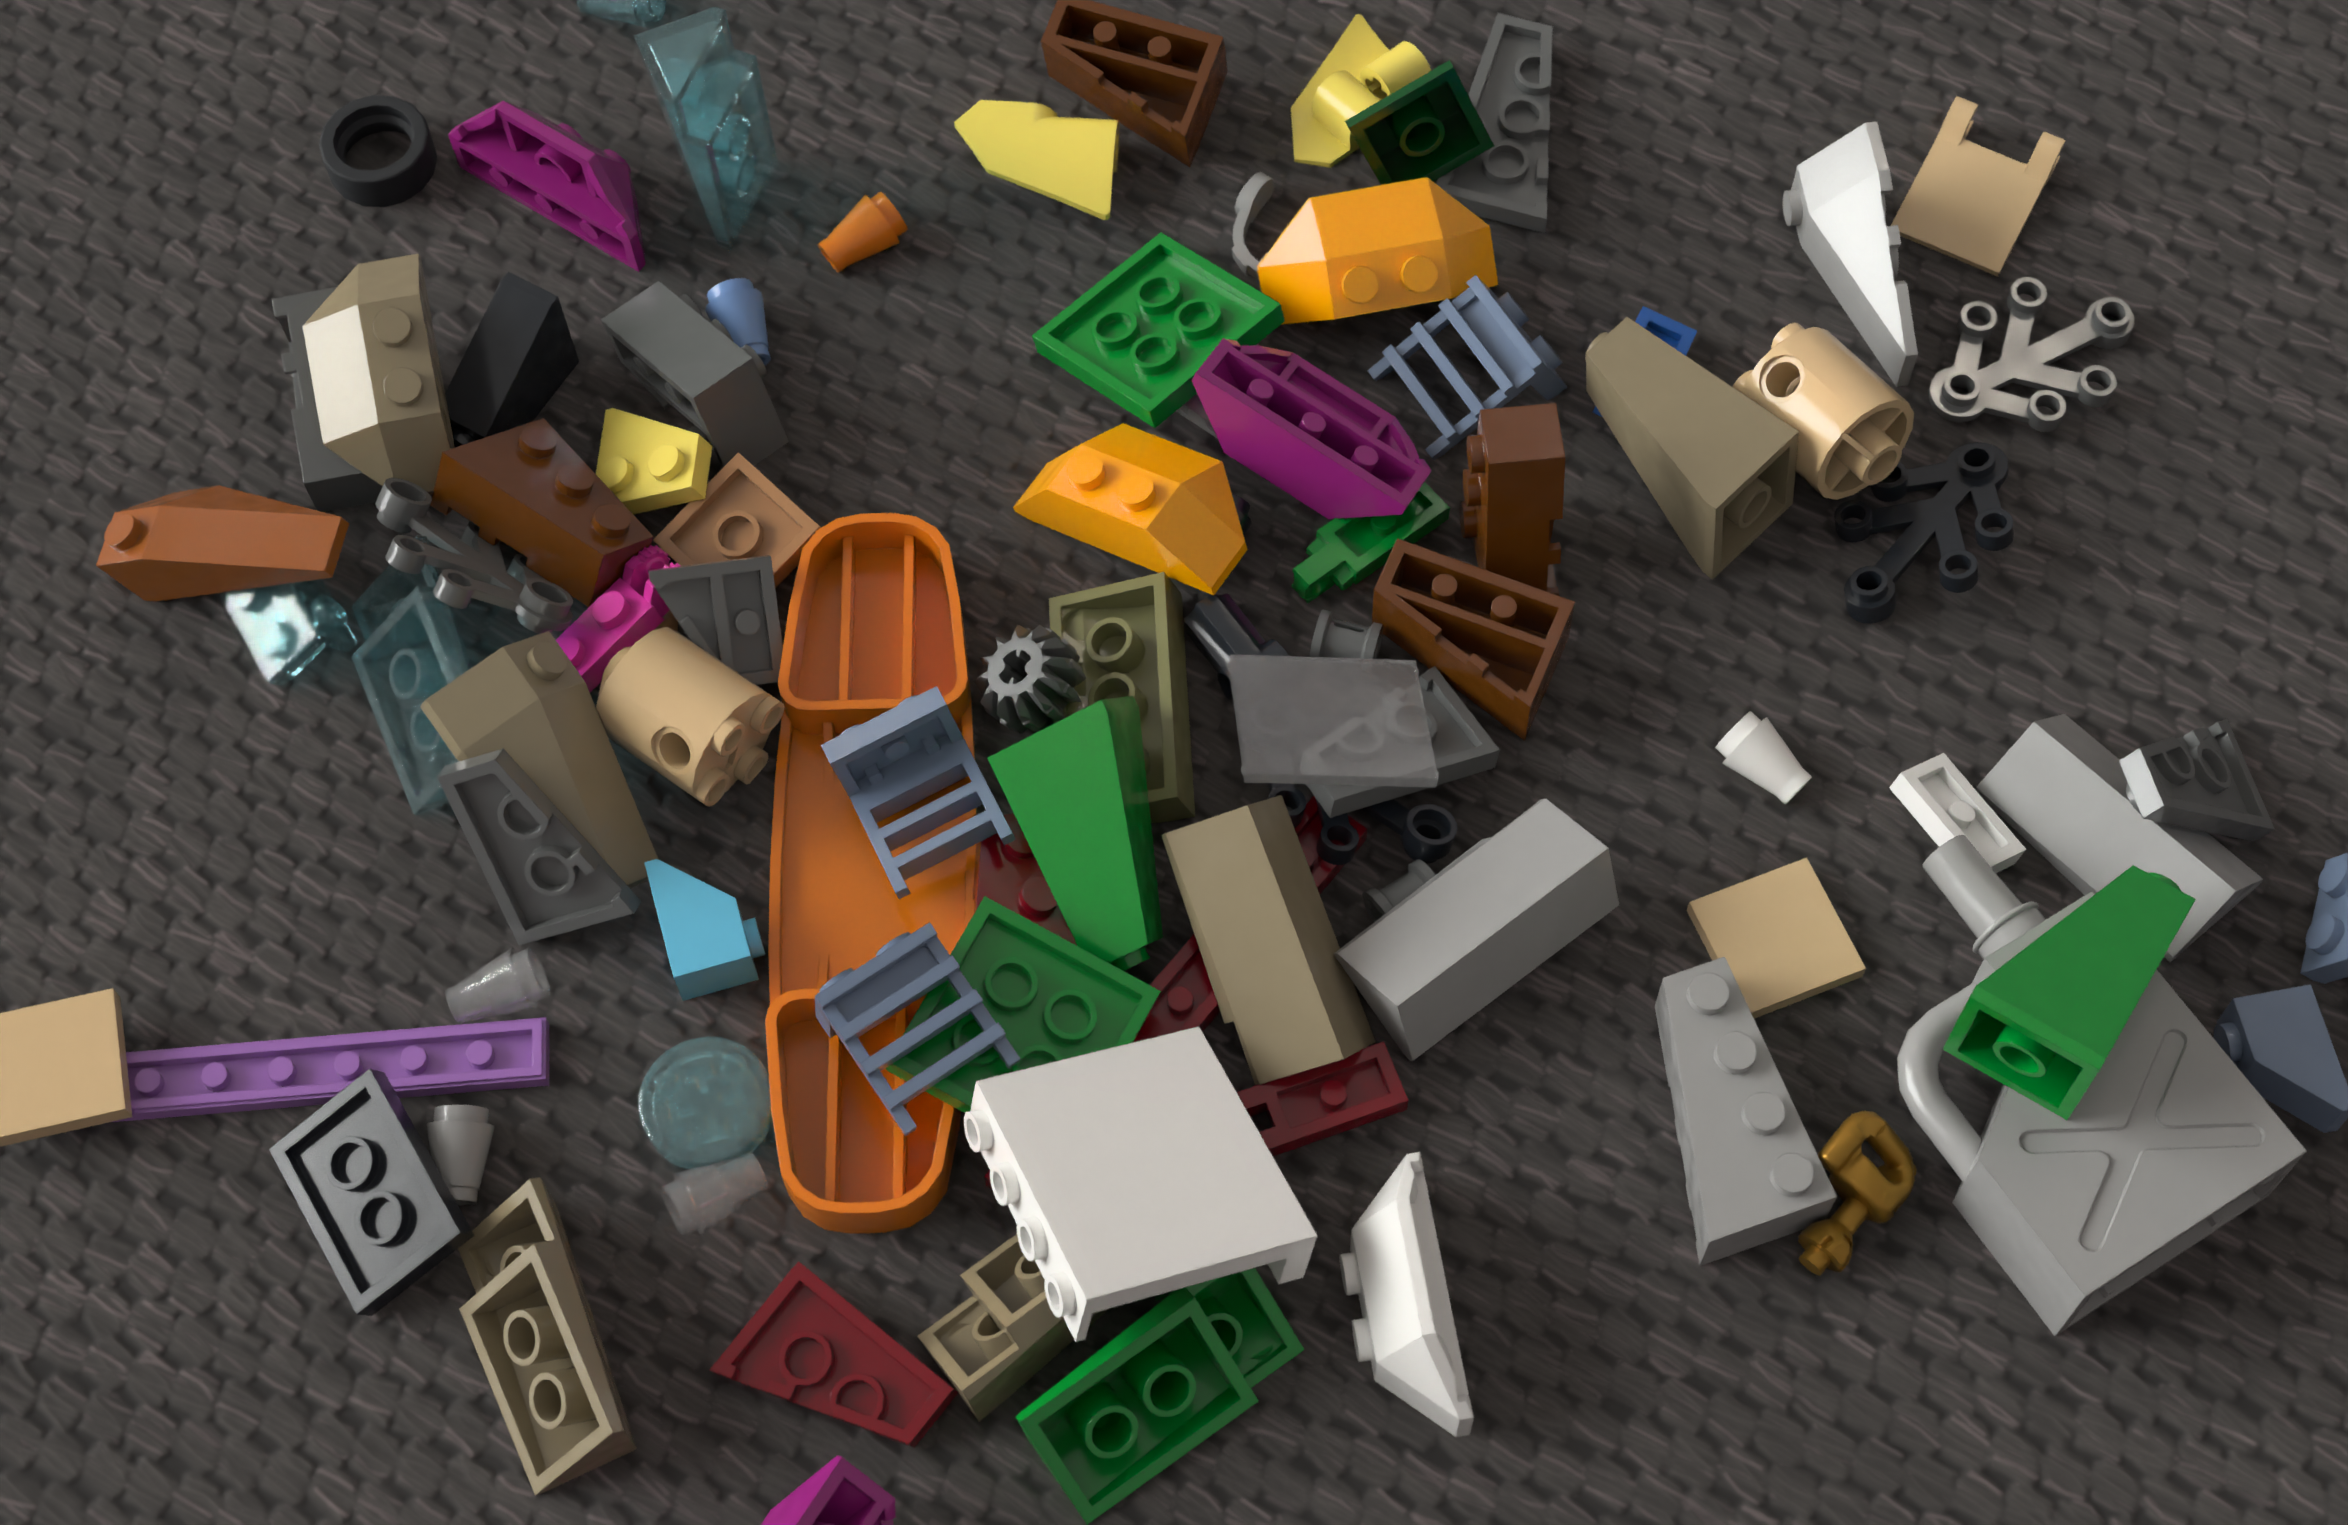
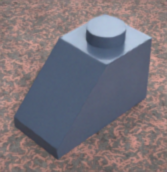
[2214,984,2348,1133]

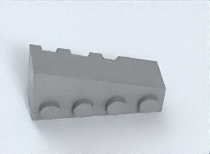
[1655,957,1837,1266]

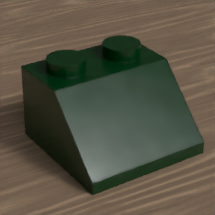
[1345,60,1494,185]

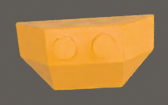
[1257,177,1498,325]
[1013,423,1248,596]

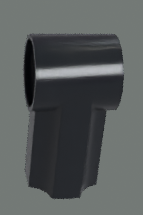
[1184,593,1301,717]

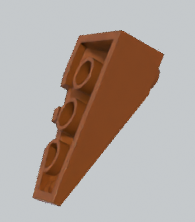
[96,485,349,602]

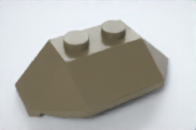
[302,253,455,495]

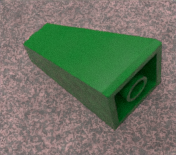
[987,696,1163,971]
[1942,865,2196,1120]

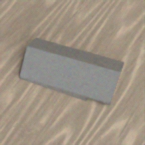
[1975,714,2263,962]
[1334,798,1619,1061]

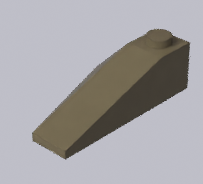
[420,631,658,888]

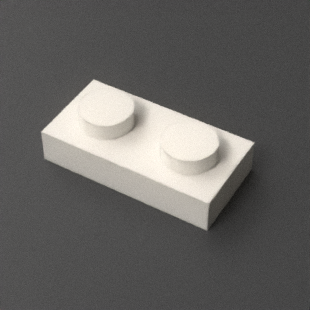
[1889,753,2026,873]

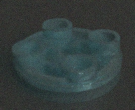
[638,1037,772,1170]

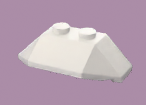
[1340,1152,1474,1437]

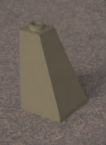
[1585,317,1799,580]

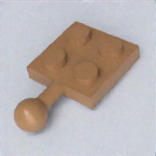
[653,452,821,631]

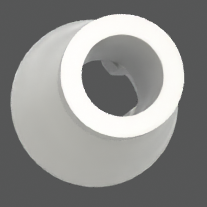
[1715,711,1812,805]

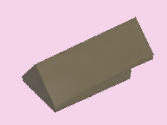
[1161,795,1376,1085]
[458,1177,637,1495]
[917,1234,1110,1421]

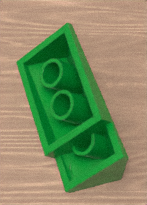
[1015,1268,1304,1525]

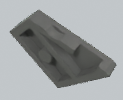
[648,555,783,685]

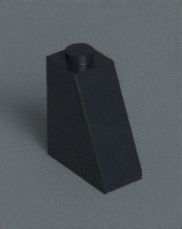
[445,271,579,447]

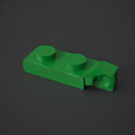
[1291,482,1450,604]

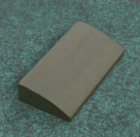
[1049,572,1195,823]

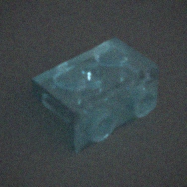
[219,579,357,686]

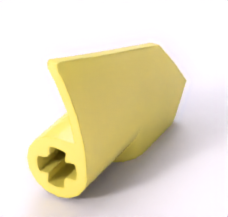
[1291,14,1431,168]
[954,100,1119,221]

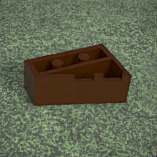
[1041,0,1228,167]
[1459,403,1566,596]
[431,418,654,607]
[1372,538,1575,741]

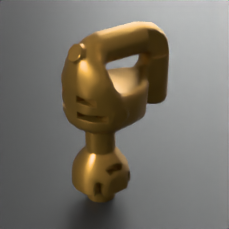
[1798,1111,1917,1276]

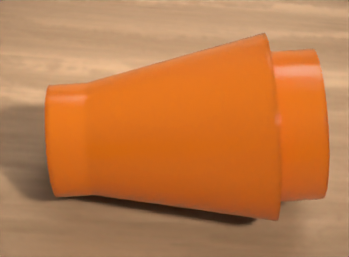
[817,192,908,273]

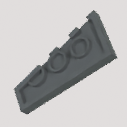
[1436,13,1553,233]

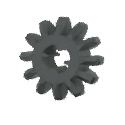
[974,625,1087,734]

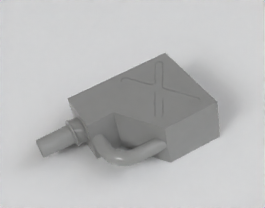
[1897,835,2306,1336]

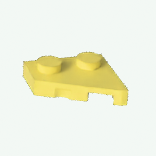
[596,408,713,514]

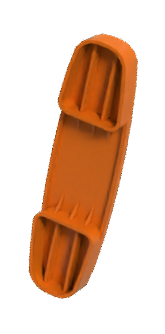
[765,513,977,1234]

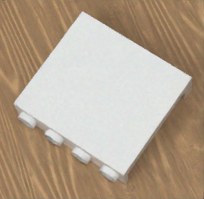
[964,1027,1317,1342]

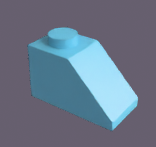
[644,859,765,1001]

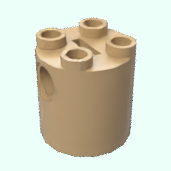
[1733,323,1914,500]
[596,627,784,807]

